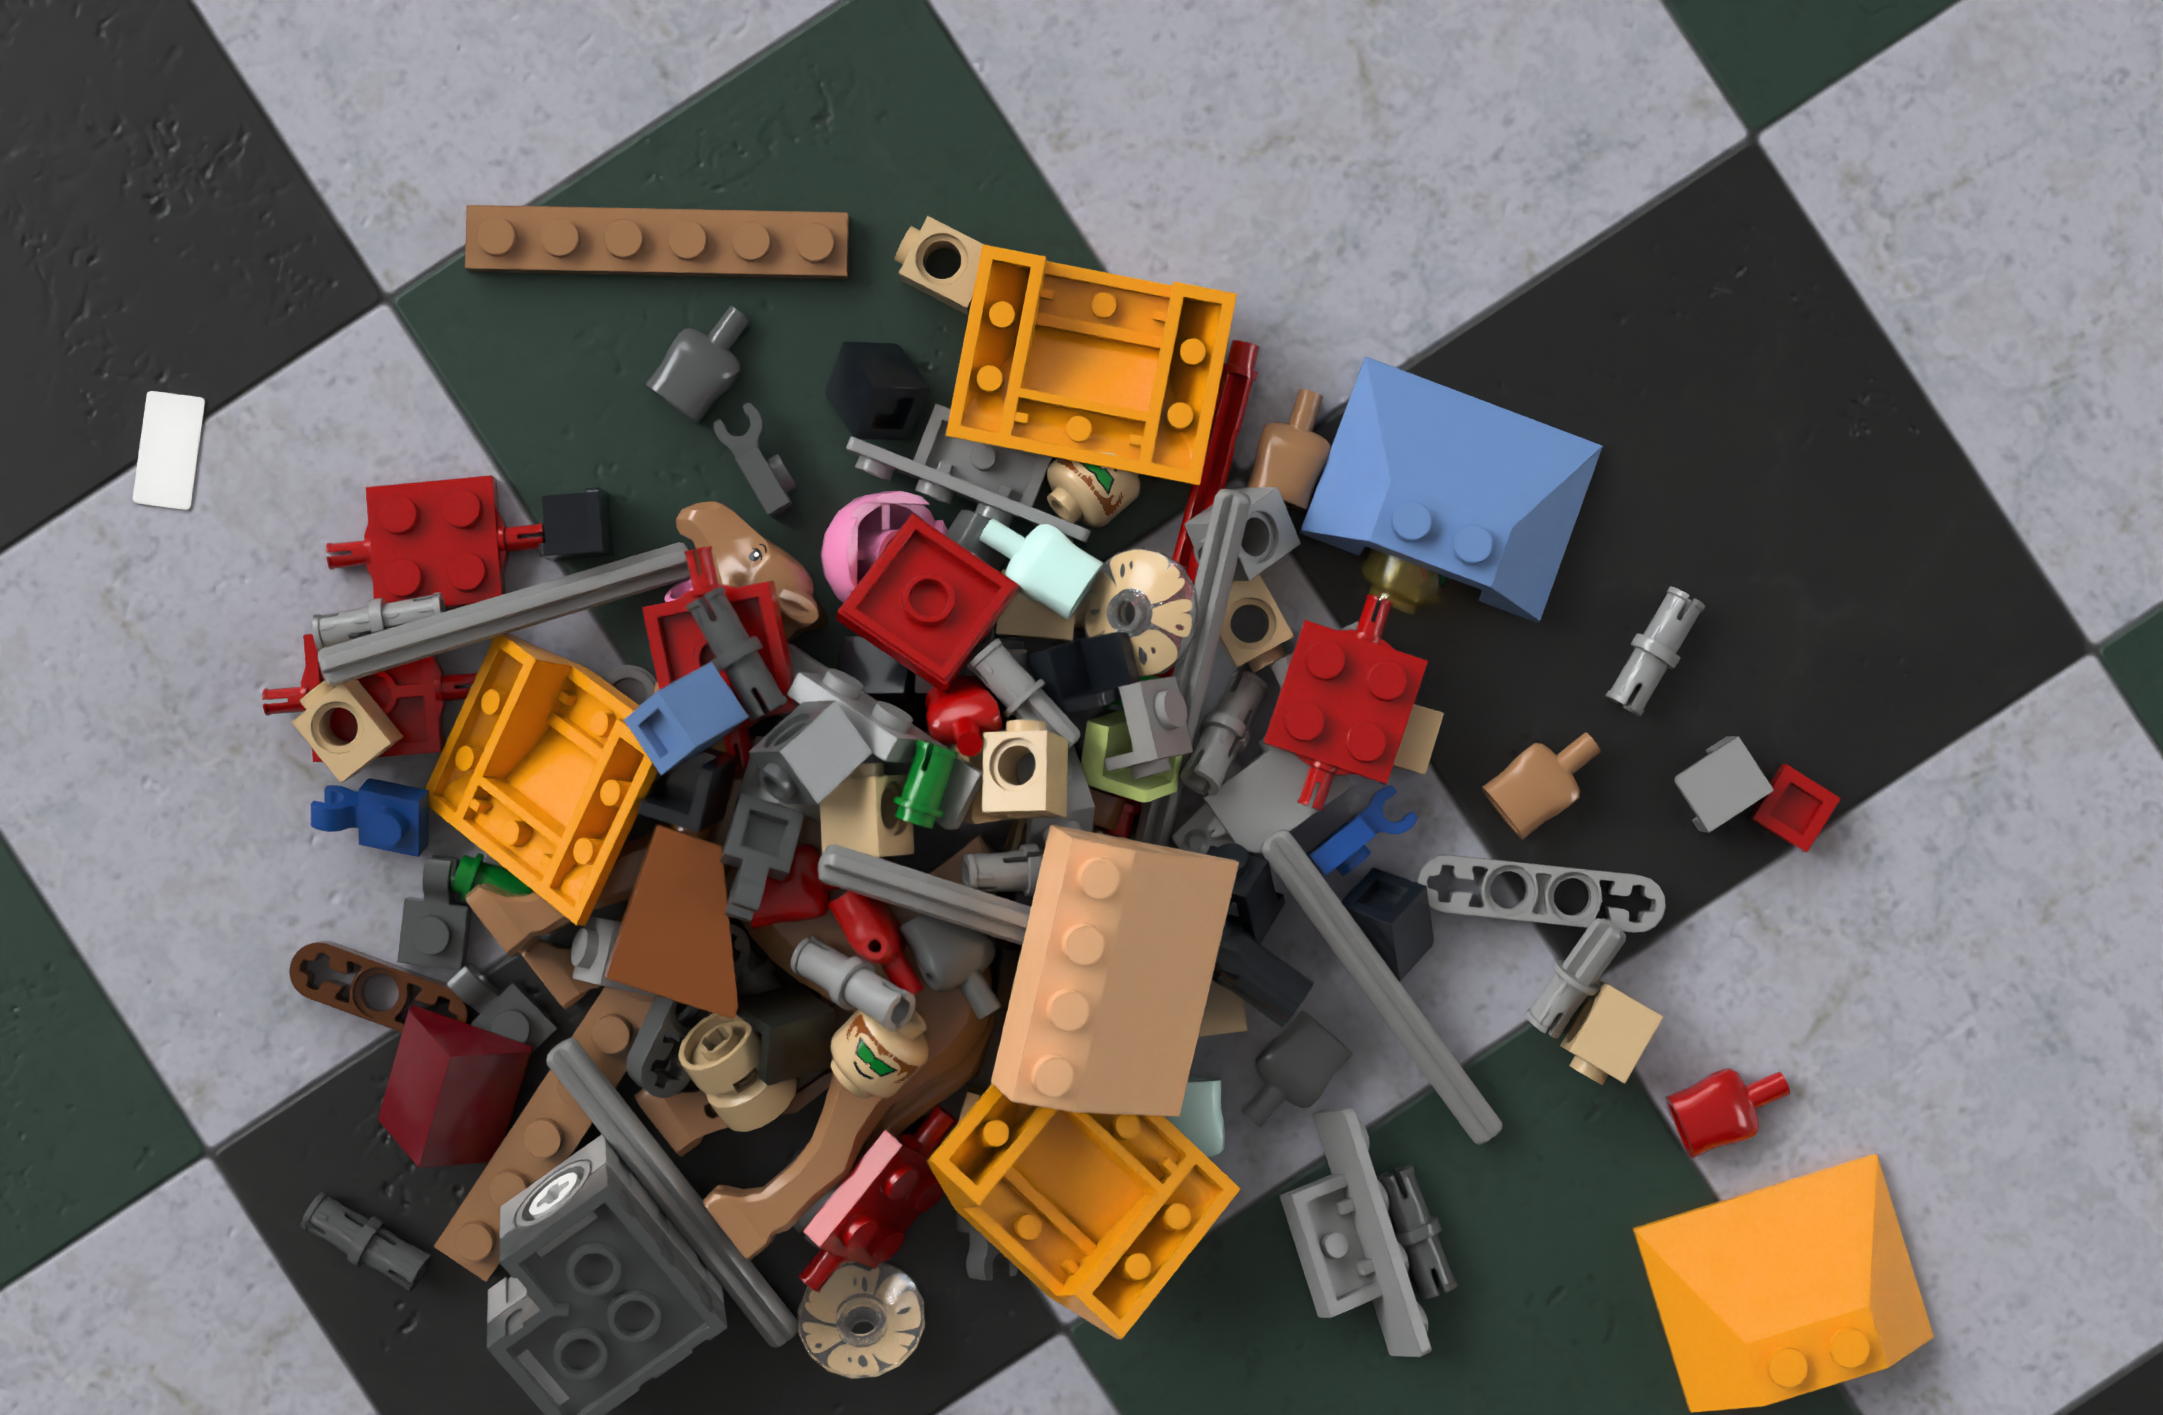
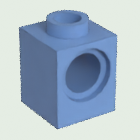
[624,662,749,775]

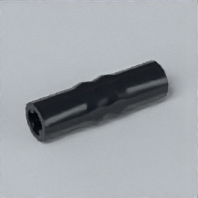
[1212,918,1314,1027]

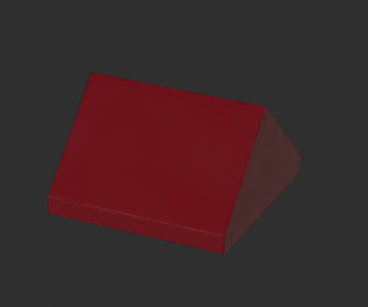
[378,1005,533,1168]

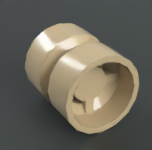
[678,1013,798,1132]

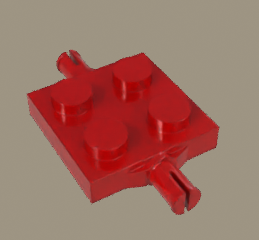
[326,475,545,610]
[642,546,800,770]
[1263,594,1428,811]
[262,634,478,762]
[798,1105,958,1293]

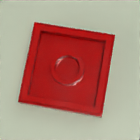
[836,513,1020,693]

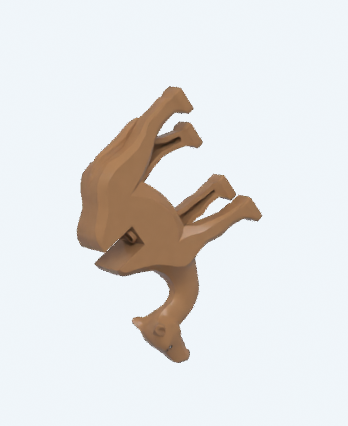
[465,501,997,1261]

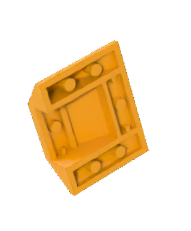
[946,244,1237,485]
[425,633,658,926]
[927,1084,1241,1339]
[1632,1153,1934,1413]

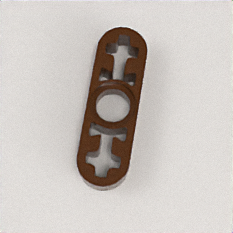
[289,941,473,1032]

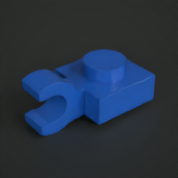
[311,778,429,857]
[1306,785,1418,877]

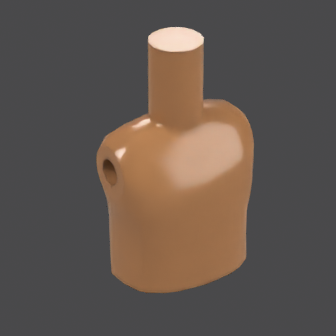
[1246,389,1331,512]
[1481,732,1601,840]

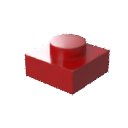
[1748,764,1841,852]

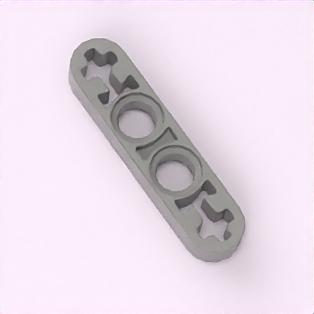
[1415,854,1666,933]

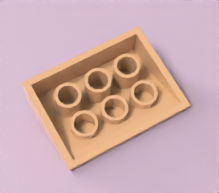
[991,824,1239,1117]

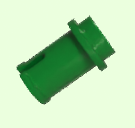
[892,739,959,829]
[451,853,534,902]

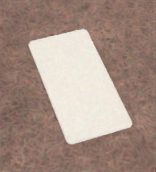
[132,391,205,510]

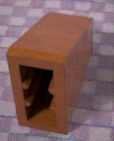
[605,822,738,1019]

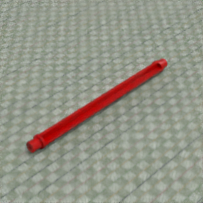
[1102,340,1260,839]

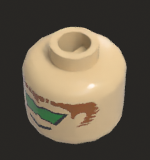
[1047,452,1140,528]
[831,1010,929,1099]

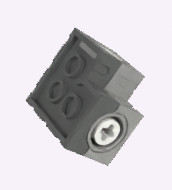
[487,1135,727,1415]

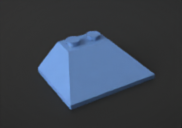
[1299,356,1603,623]

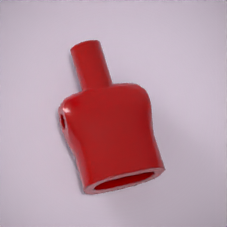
[926,675,1003,757]
[751,844,841,929]
[828,891,924,995]
[1666,1068,1790,1158]

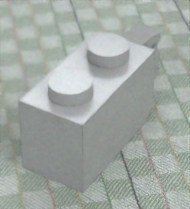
[1171,737,1354,854]

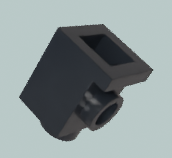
[1206,843,1286,944]

